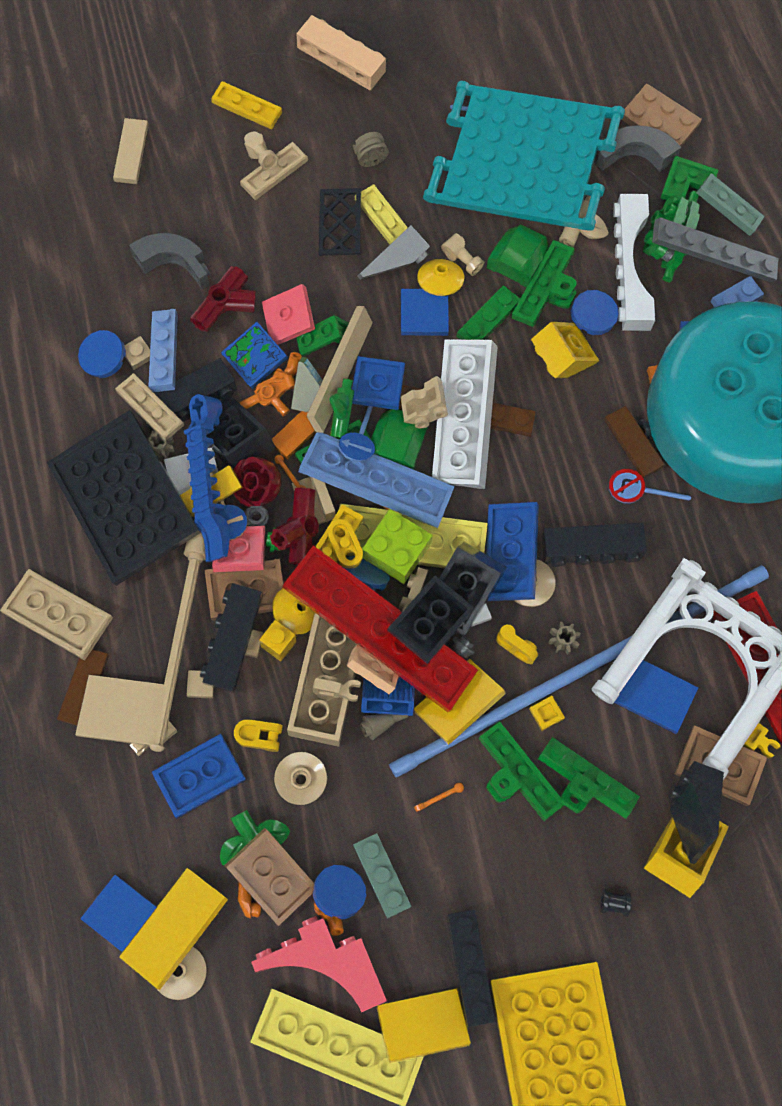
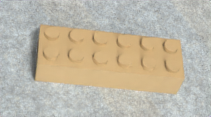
[287,613,357,747]

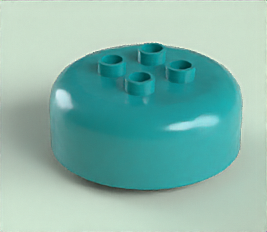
[647,301,782,503]

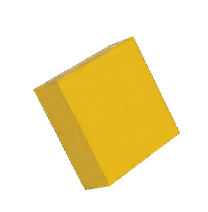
[529,696,565,731]

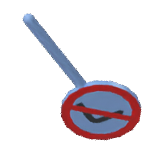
[609,469,691,503]

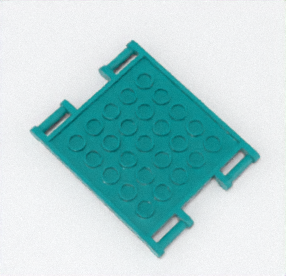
[423,81,625,231]

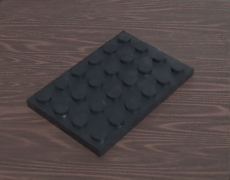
[47,410,201,586]

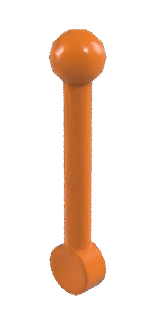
[274,455,306,488]
[414,782,464,812]

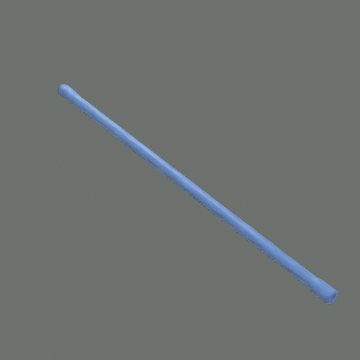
[389,565,769,778]

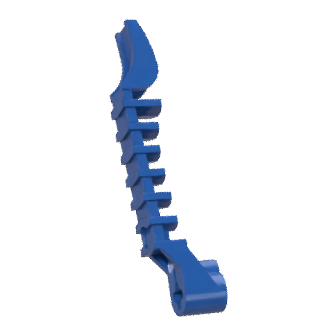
[184,394,229,562]

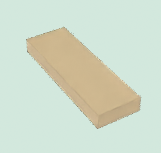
[113,118,148,184]
[240,142,308,200]
[115,373,184,441]

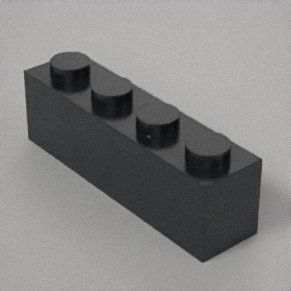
[141,358,237,434]
[541,523,647,567]
[200,583,263,693]
[446,910,495,1027]

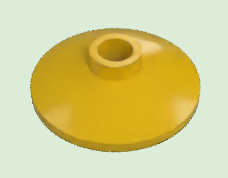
[417,259,464,296]
[272,588,315,635]

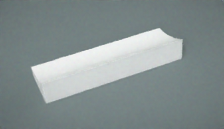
[432,340,498,489]

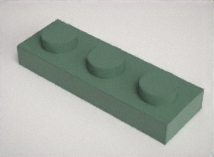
[696,173,765,236]
[353,833,412,919]

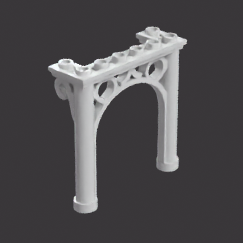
[592,558,782,780]

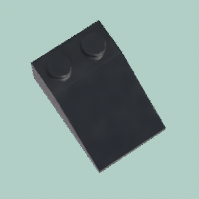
[206,396,276,470]
[439,541,507,637]
[387,576,475,664]
[668,761,724,864]

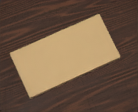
[0,569,113,661]

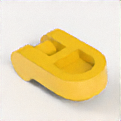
[496,624,538,664]
[234,720,282,752]

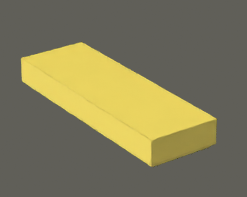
[355,184,408,244]

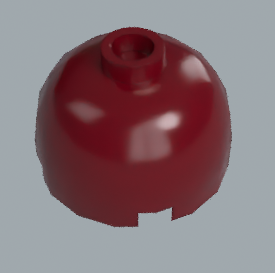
[234,457,282,506]

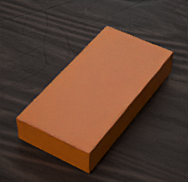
[272,411,316,460]

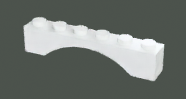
[613,194,655,331]

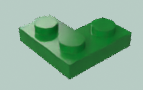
[660,156,719,200]

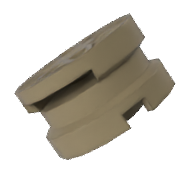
[353,132,389,167]

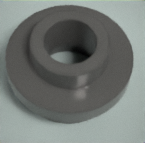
[245,506,269,526]
[451,636,475,659]

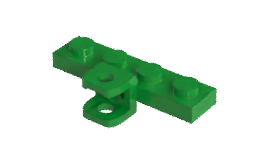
[512,240,577,327]
[478,722,564,821]
[538,737,640,819]

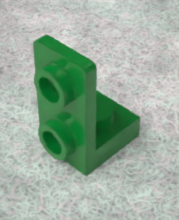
[296,315,349,356]

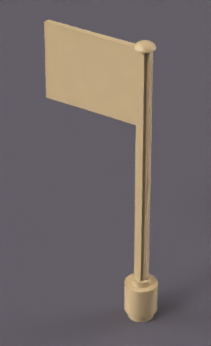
[75,533,206,752]

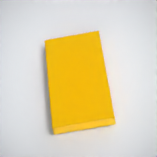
[119,868,228,990]

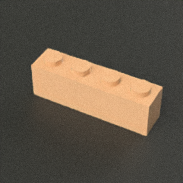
[296,15,386,91]

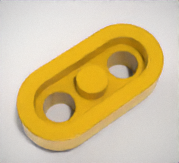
[327,519,363,569]

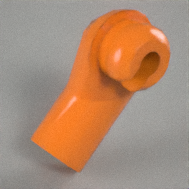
[273,352,302,377]
[238,883,261,919]
[314,903,344,936]

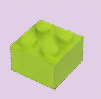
[362,509,433,584]

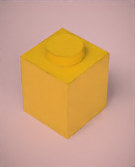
[259,620,296,661]

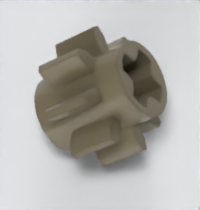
[148,430,175,459]
[548,622,581,655]

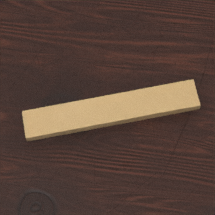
[307,306,372,433]

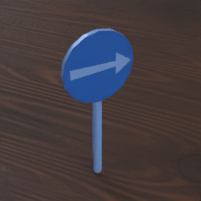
[338,406,375,462]

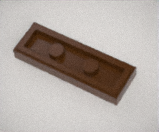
[604,406,665,478]
[57,649,109,726]

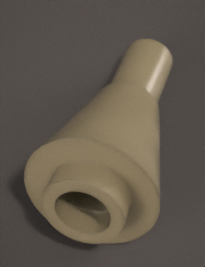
[360,714,408,740]

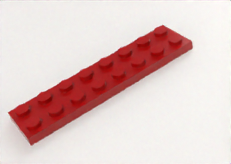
[282,545,478,713]

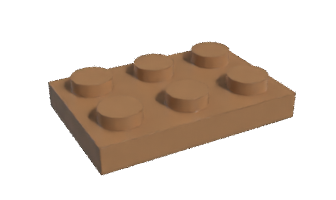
[622,83,702,147]
[205,559,283,621]
[675,726,767,806]
[224,828,314,926]

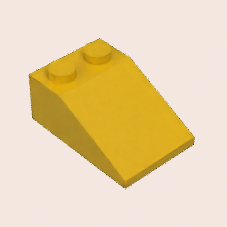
[644,817,729,898]

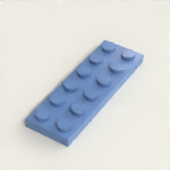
[299,432,455,528]

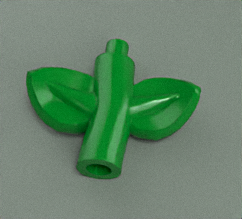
[329,379,354,439]
[220,810,290,865]

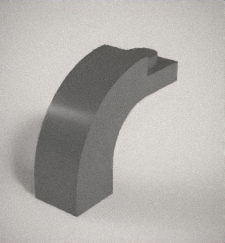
[596,125,681,172]
[129,233,210,289]

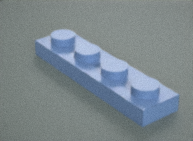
[149,309,178,392]

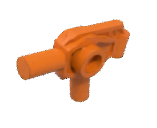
[240,372,295,417]

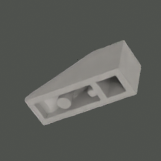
[357,226,430,279]

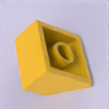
[531,322,599,378]

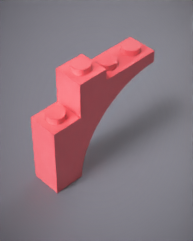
[252,916,387,1012]

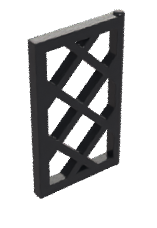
[318,188,361,256]

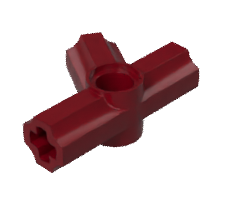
[190,266,256,332]
[270,488,319,565]

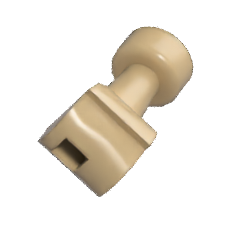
[244,131,278,170]
[441,234,485,276]

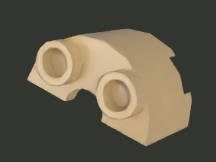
[401,376,448,428]

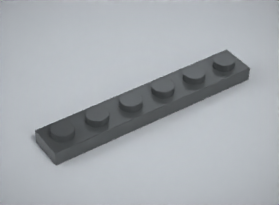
[652,217,779,283]

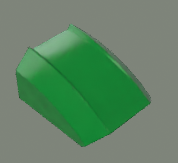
[487,224,549,288]
[371,409,427,470]

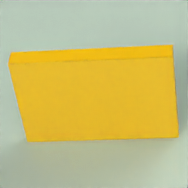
[414,659,505,745]
[377,989,471,1063]

